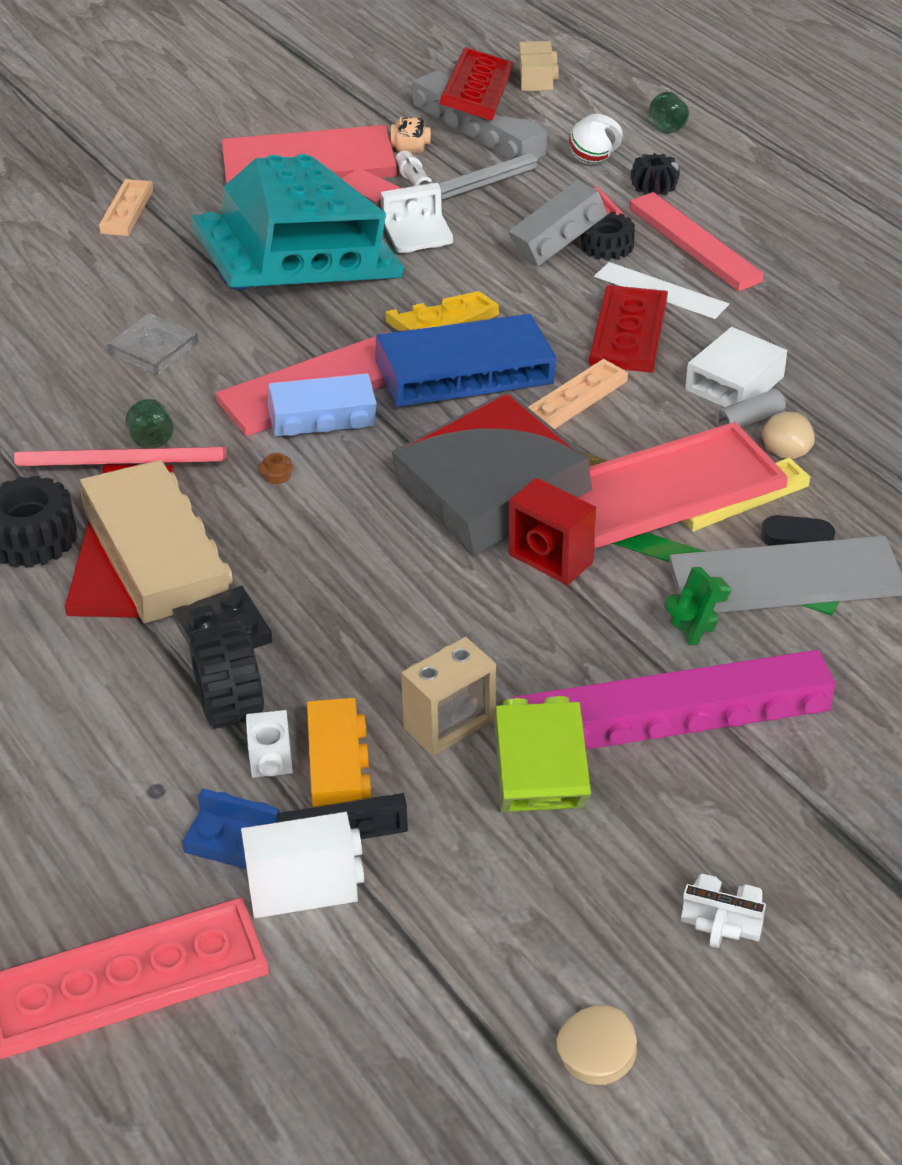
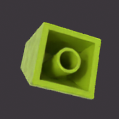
[494,696,591,813]

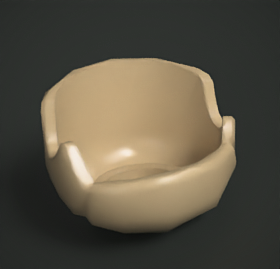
[761,412,815,459]

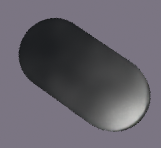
[761,515,835,546]

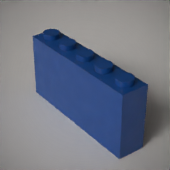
[375,314,556,407]

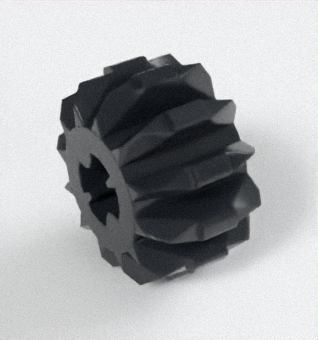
[630,152,680,195]

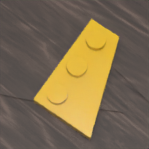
[385,291,499,331]

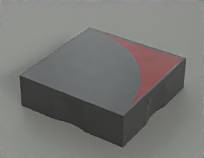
[392,391,592,555]

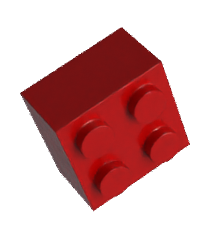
[509,477,596,586]

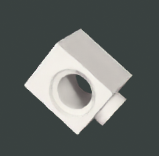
[246,710,293,778]

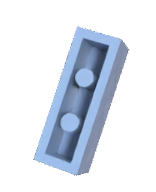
[268,374,377,436]

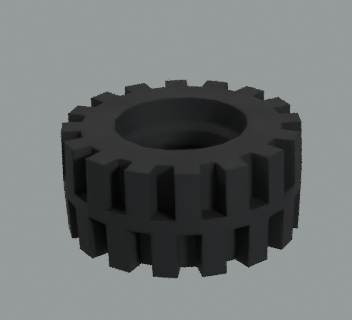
[581,212,635,261]

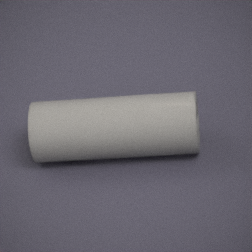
[716,389,786,428]

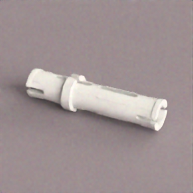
[395,151,433,186]

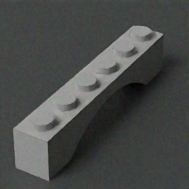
[413,70,547,159]

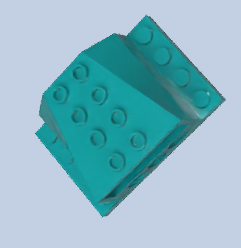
[190,154,404,287]

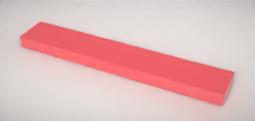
[629,192,764,292]
[14,446,227,466]

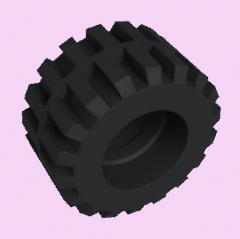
[0,476,77,568]
[189,620,264,729]

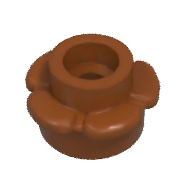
[259,453,294,484]

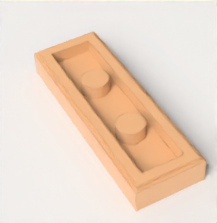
[99,179,153,236]

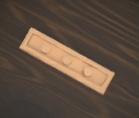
[528,359,628,429]

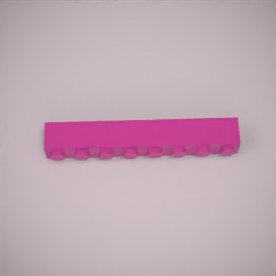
[510,649,835,750]

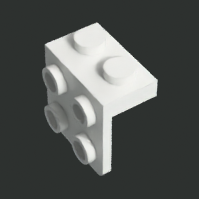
[381,182,453,253]

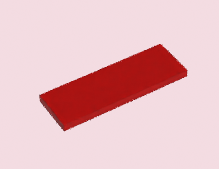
[439,47,514,121]
[65,464,174,618]

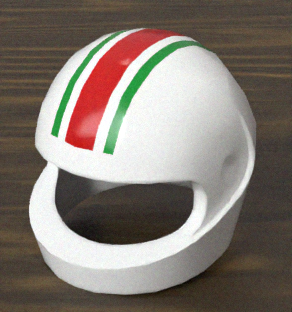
[569,114,623,165]

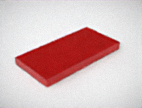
[589,285,668,373]

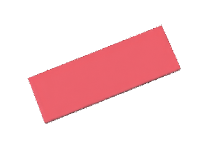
[215,332,389,436]
[0,897,269,1060]

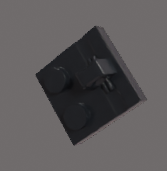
[172,586,273,649]

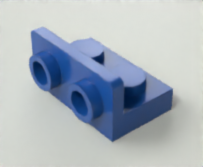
[182,789,280,869]

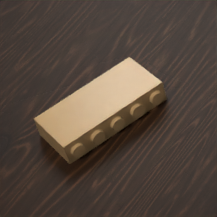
[80,460,233,623]

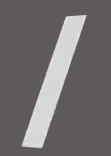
[593,262,729,319]

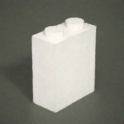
[685,327,787,407]
[241,812,364,918]

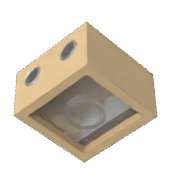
[401,637,496,756]

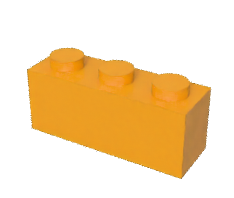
[307,698,371,807]

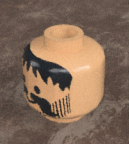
[391,117,431,153]

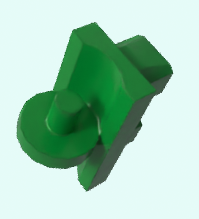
[664,567,731,645]

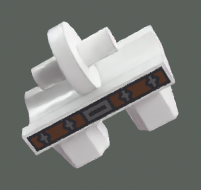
[681,873,766,949]

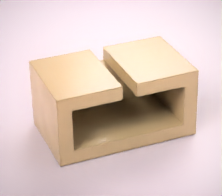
[519,41,559,91]

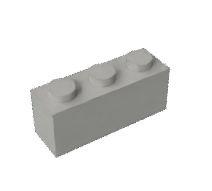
[508,180,608,266]

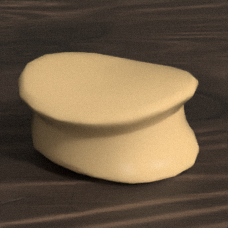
[556,1005,637,1085]

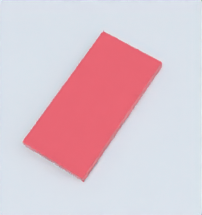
[222,125,397,183]
[578,422,787,549]

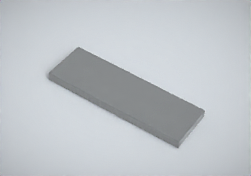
[669,536,902,613]

